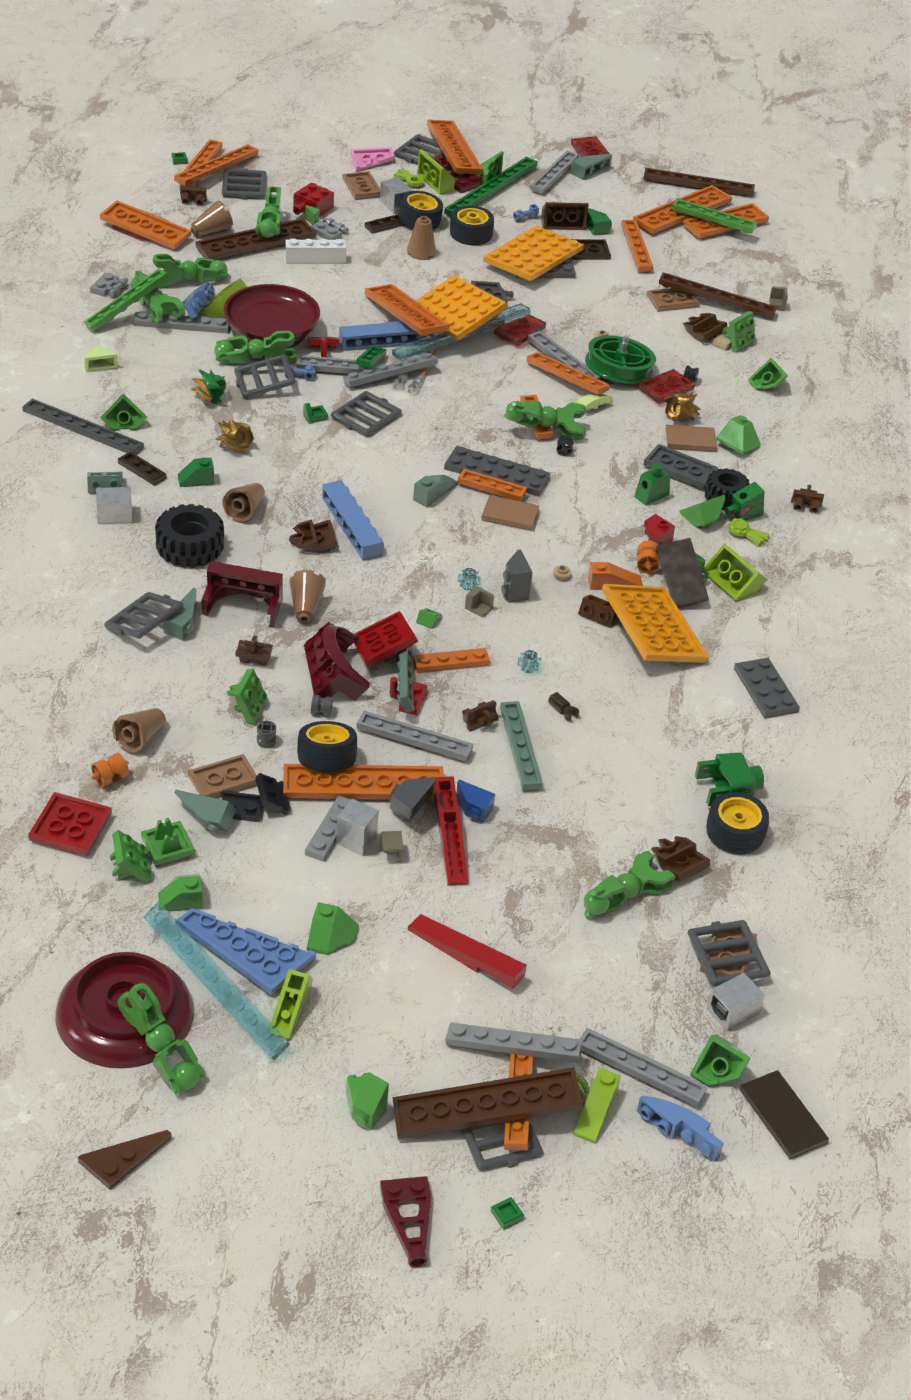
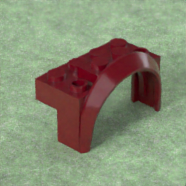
[201,561,283,627]
[304,622,370,700]

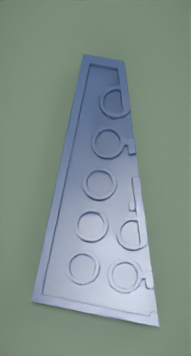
[177,908,317,995]

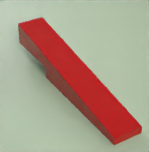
[433,776,468,885]
[408,914,527,989]

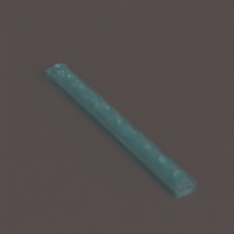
[392,303,530,361]
[143,901,290,1060]

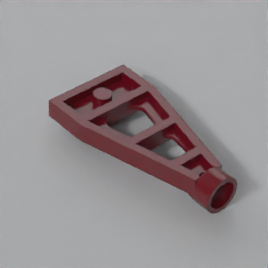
[434,155,483,193]
[380,1176,431,1268]

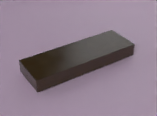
[364,214,404,234]
[118,451,167,486]

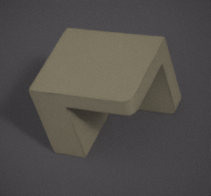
[769,286,788,311]
[465,586,494,617]
[380,831,404,862]

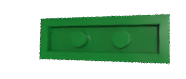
[356,345,387,369]

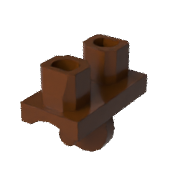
[180,182,207,205]
[791,485,824,513]
[235,636,273,666]
[462,700,498,731]

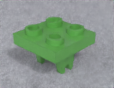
[723,311,755,352]
[227,669,268,724]
[141,818,195,866]
[110,830,152,883]

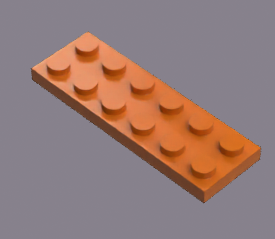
[100,200,191,250]
[683,203,769,239]

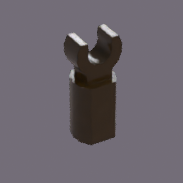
[548,692,579,721]

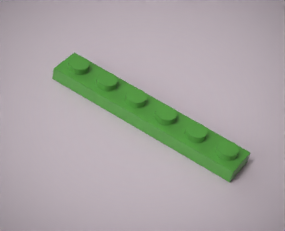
[672,198,757,234]
[84,268,169,332]

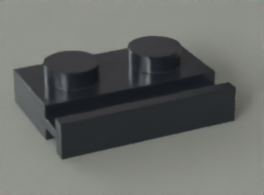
[255,773,291,815]
[222,791,262,822]

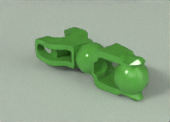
[255,186,281,238]
[152,254,229,288]
[131,271,185,322]
[214,331,297,364]
[504,401,586,440]
[584,851,676,918]
[118,983,206,1096]

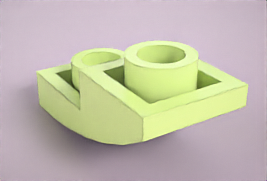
[576,394,612,411]

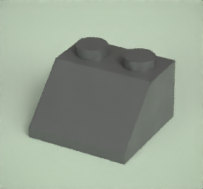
[501,549,533,602]
[389,777,437,823]

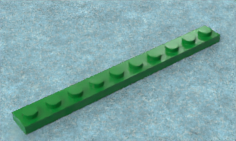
[444,156,538,217]

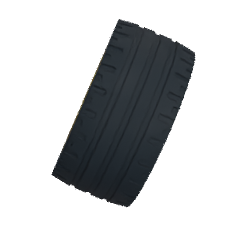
[398,191,443,230]
[450,205,494,246]
[297,721,357,772]
[706,792,769,854]

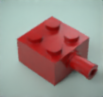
[293,183,334,217]

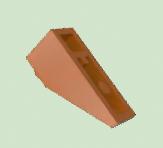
[588,562,643,590]

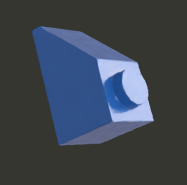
[456,779,495,823]

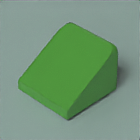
[305,205,320,225]
[416,608,442,629]

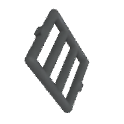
[394,134,444,164]
[222,168,266,199]
[234,354,296,398]
[331,391,402,436]
[104,592,183,639]
[687,920,771,986]
[461,1122,543,1170]

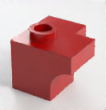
[644,514,675,545]

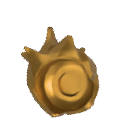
[664,392,701,421]
[216,420,254,451]

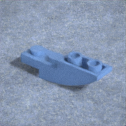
[183,281,215,319]
[637,1096,724,1162]

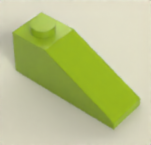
[268,969,313,1040]
[573,1068,621,1144]

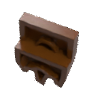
[683,313,728,341]
[289,519,338,552]
[651,836,710,882]

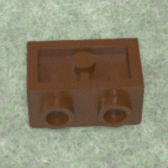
[578,594,617,627]

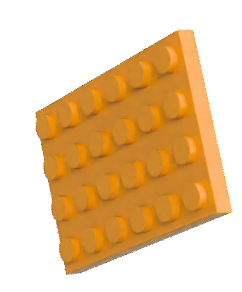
[483,226,584,281]
[415,275,508,340]
[601,584,709,663]

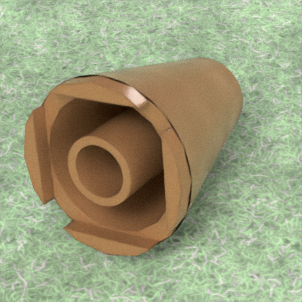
[190,201,233,237]
[407,216,436,260]
[222,483,265,522]
[289,570,326,622]
[112,708,166,753]

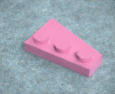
[350,147,394,172]

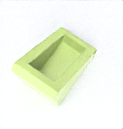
[84,346,118,372]

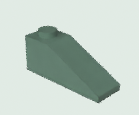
[571,154,612,180]
[413,474,458,507]
[163,588,197,641]
[174,790,236,832]

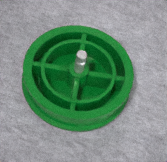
[585,335,656,384]

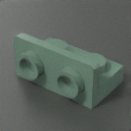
[87,472,123,493]

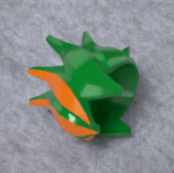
[191,369,226,403]

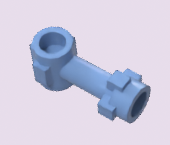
[513,204,539,221]
[285,365,315,380]

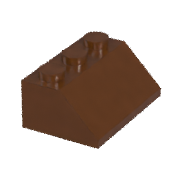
[541,202,589,230]

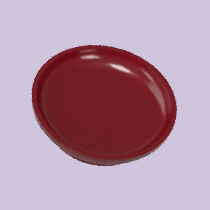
[224,284,320,348]
[55,952,193,1069]

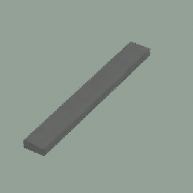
[22,398,144,455]

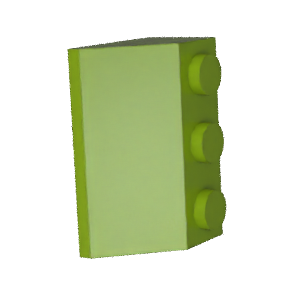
[417,149,455,195]
[199,278,247,318]
[704,543,768,601]

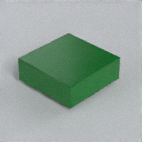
[171,152,188,165]
[491,1197,524,1229]

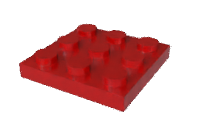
[354,611,418,667]
[28,792,112,856]

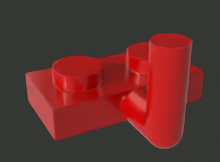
[307,337,340,357]
[389,677,428,716]

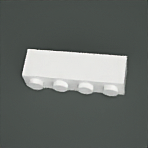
[285,239,346,264]

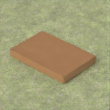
[342,171,380,200]
[647,288,700,312]
[665,424,717,452]
[481,495,539,531]
[188,754,257,798]
[699,929,757,977]

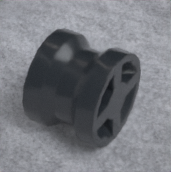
[683,365,699,383]
[556,435,574,456]

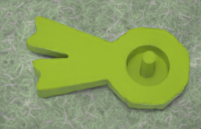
[394,168,423,187]
[729,518,770,546]

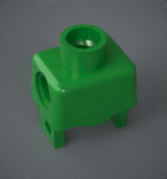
[695,752,764,806]

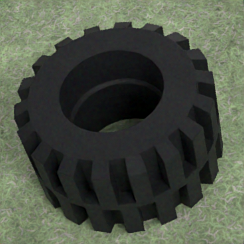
[705,468,750,510]

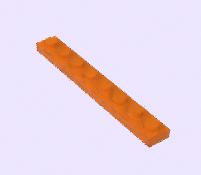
[174,144,259,186]

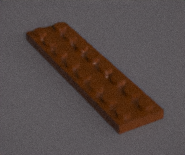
[195,218,316,260]
[392,1067,583,1140]

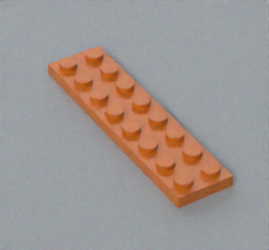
[427,120,483,175]
[633,185,732,234]
[365,284,449,336]
[283,764,444,800]

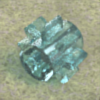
[458,568,481,590]
[517,650,541,673]

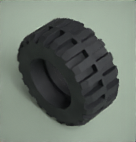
[155,504,224,568]

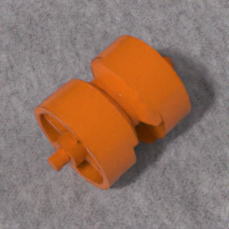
[637,541,660,574]
[91,753,129,788]

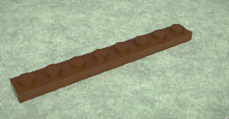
[643,168,755,196]
[658,272,777,319]

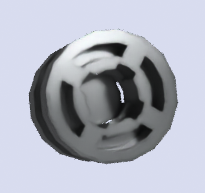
[311,694,333,716]
[257,721,277,748]

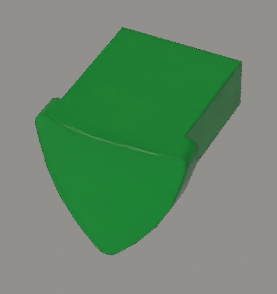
[303,403,328,423]

